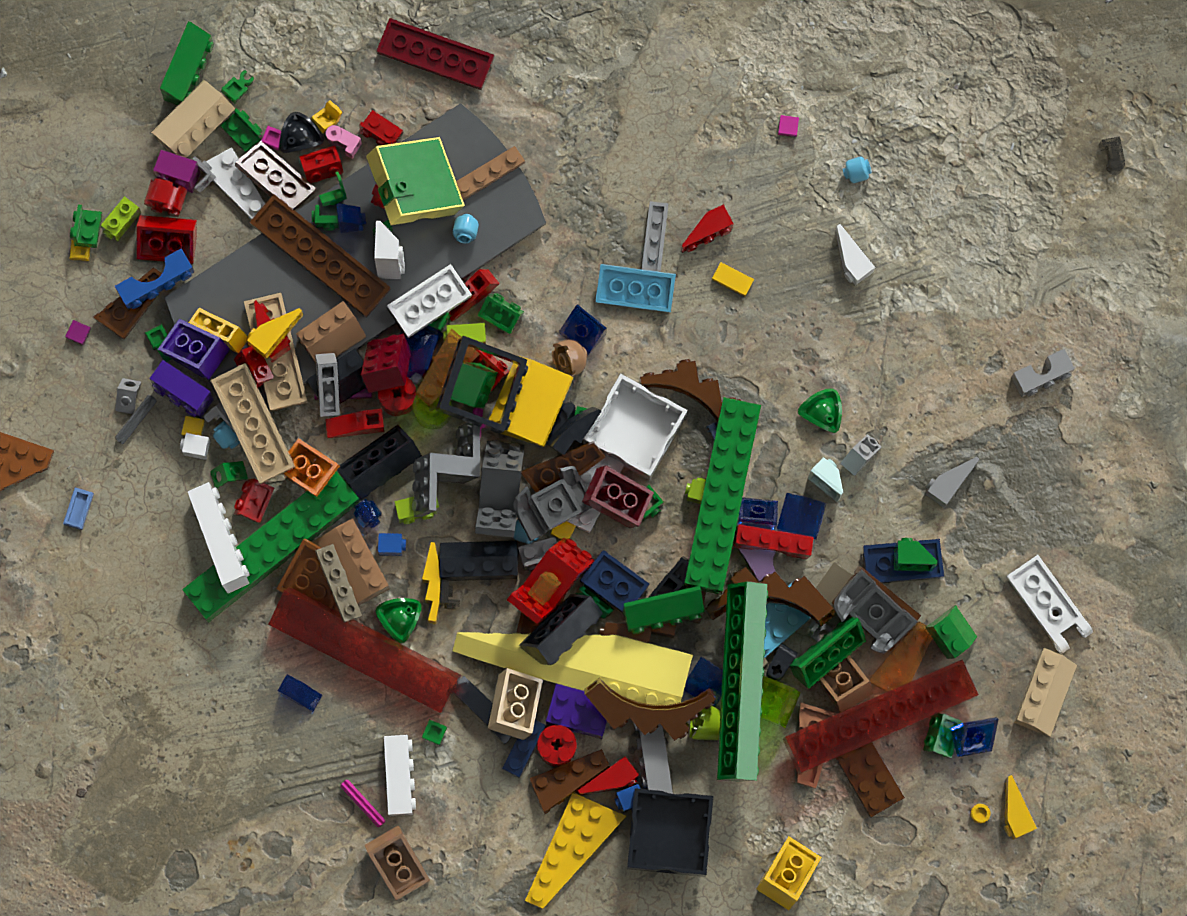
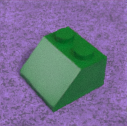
[451,362,498,408]
[894,538,937,571]
[925,605,977,659]

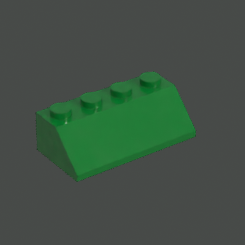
[160,21,214,105]
[623,586,705,634]
[790,617,866,689]

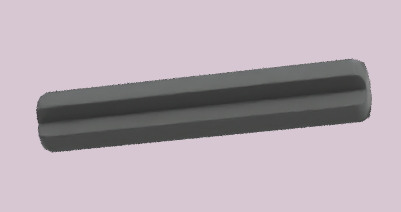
[115,395,157,444]

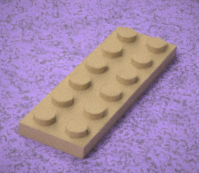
[244,293,308,412]
[211,363,295,484]

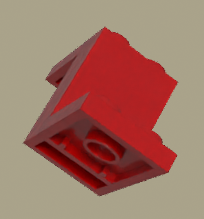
[507,538,595,624]

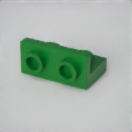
[220,108,263,153]
[70,204,103,248]
[477,293,524,334]
[923,713,962,758]

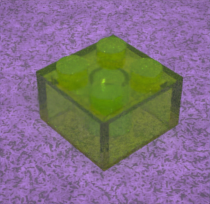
[760,676,800,728]

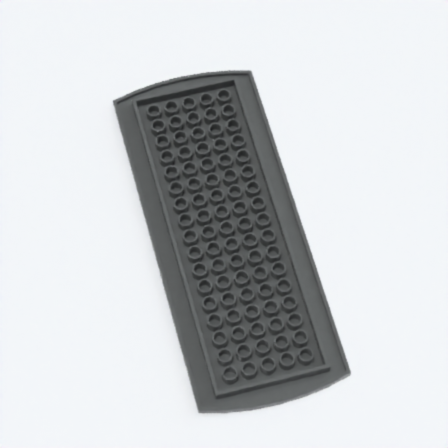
[165,103,546,409]

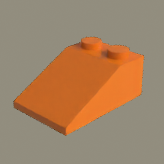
[282,438,340,497]

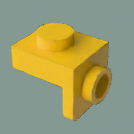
[311,100,342,133]

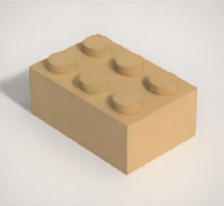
[488,668,543,740]

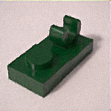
[575,585,614,619]

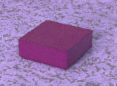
[65,320,91,345]

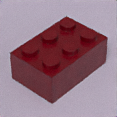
[361,334,411,393]
[582,465,654,529]

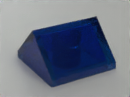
[559,304,607,356]
[737,497,778,530]
[950,717,999,757]

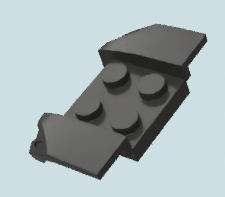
[513,466,592,541]
[834,569,917,654]

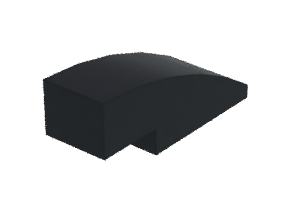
[546,407,602,455]
[648,556,689,598]

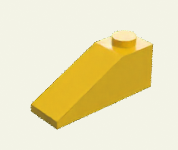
[188,308,248,353]
[247,308,303,359]
[1004,775,1037,840]

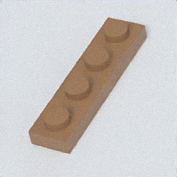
[456,146,525,201]

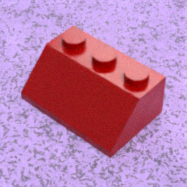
[137,215,197,264]

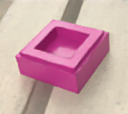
[778,115,799,137]
[261,126,281,151]

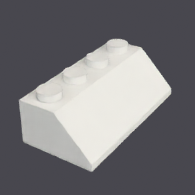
[375,221,405,279]

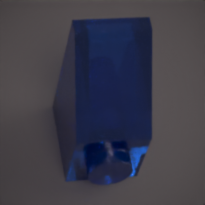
[337,204,366,233]
[278,674,323,712]

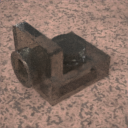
[440,579,460,610]

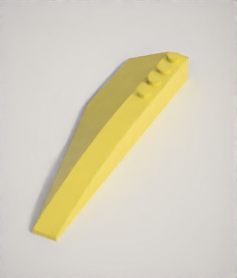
[453,632,693,705]

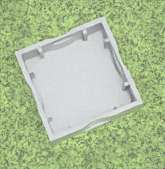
[583,374,688,480]

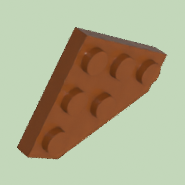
[0,432,54,491]
[277,539,336,618]

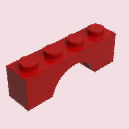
[732,524,814,559]

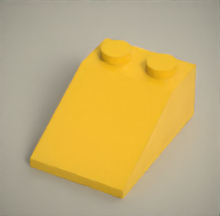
[756,836,822,910]

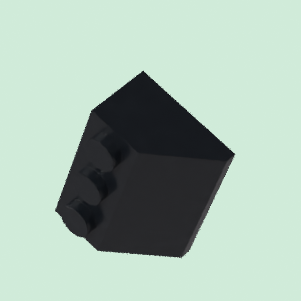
[306,348,366,405]

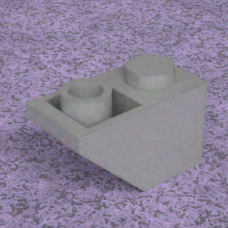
[840,434,881,476]

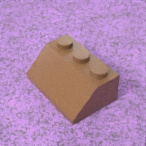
[296,301,366,364]

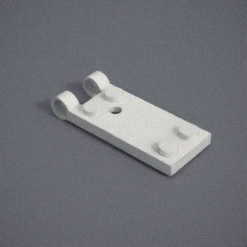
[1006,555,1093,654]

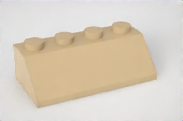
[151,80,235,158]
[1014,648,1077,737]

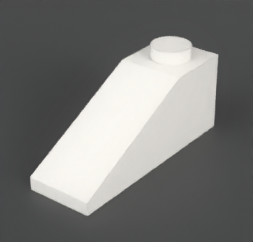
[835,224,875,286]

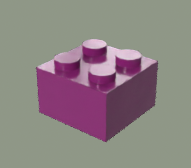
[153,150,201,193]

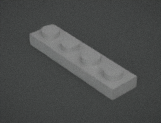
[642,201,668,272]

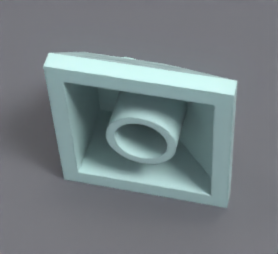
[808,457,843,502]

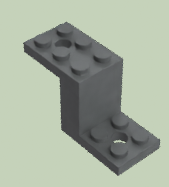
[412,422,480,517]
[475,440,525,537]

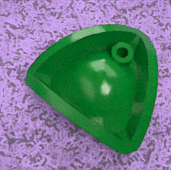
[798,388,842,433]
[375,598,422,643]

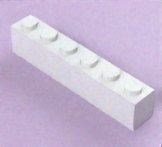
[188,482,250,593]

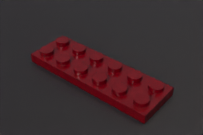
[376,18,495,91]

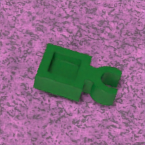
[221,70,254,104]

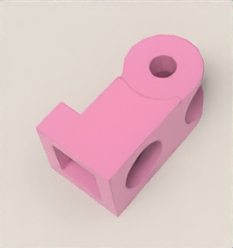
[326,125,362,159]

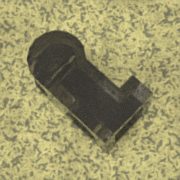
[1099,137,1125,175]

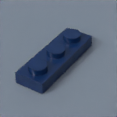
[502,720,546,778]

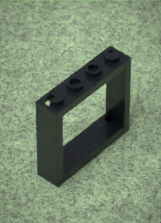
[436,336,528,434]

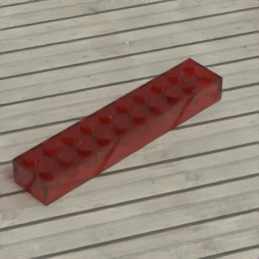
[268,587,462,713]
[783,659,979,775]

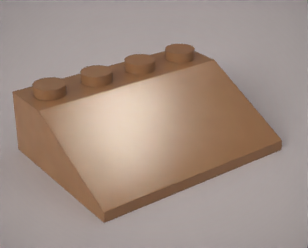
[312,518,390,616]

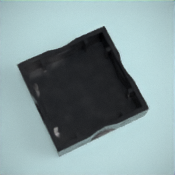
[627,788,714,877]

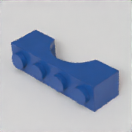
[115,249,194,310]

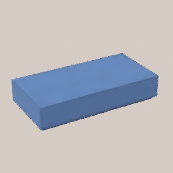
[63,488,94,530]

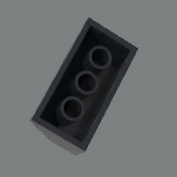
[337,425,422,500]
[440,541,518,581]
[519,594,603,665]

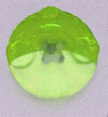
[413,387,452,429]

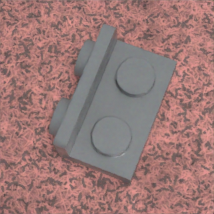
[518,537,557,571]

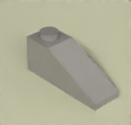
[315,353,340,417]
[926,457,979,508]

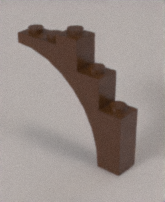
[639,359,741,423]
[705,567,836,627]
[584,677,716,741]

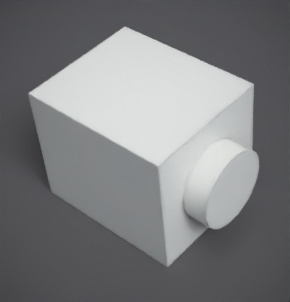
[180,433,210,460]

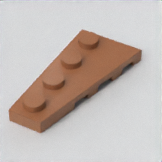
[797,702,837,789]

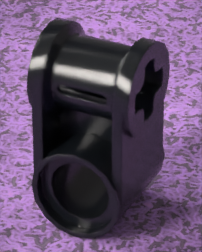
[766,643,798,682]

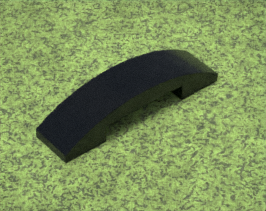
[450,676,512,745]

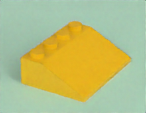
[489,356,573,447]

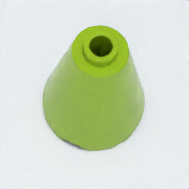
[689,706,721,740]

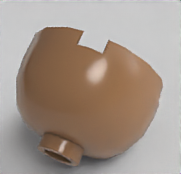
[552,340,587,377]

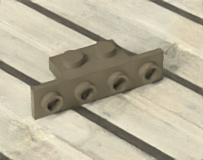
[315,544,362,623]

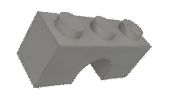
[1011,349,1075,397]

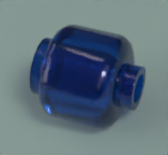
[353,499,382,529]

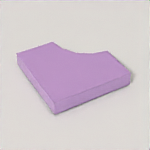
[739,529,776,582]

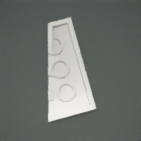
[199,147,265,220]

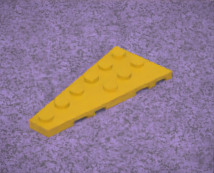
[525,793,627,909]

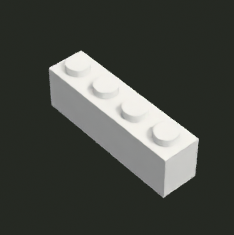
[384,735,416,817]

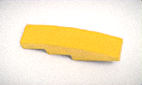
[422,542,441,624]

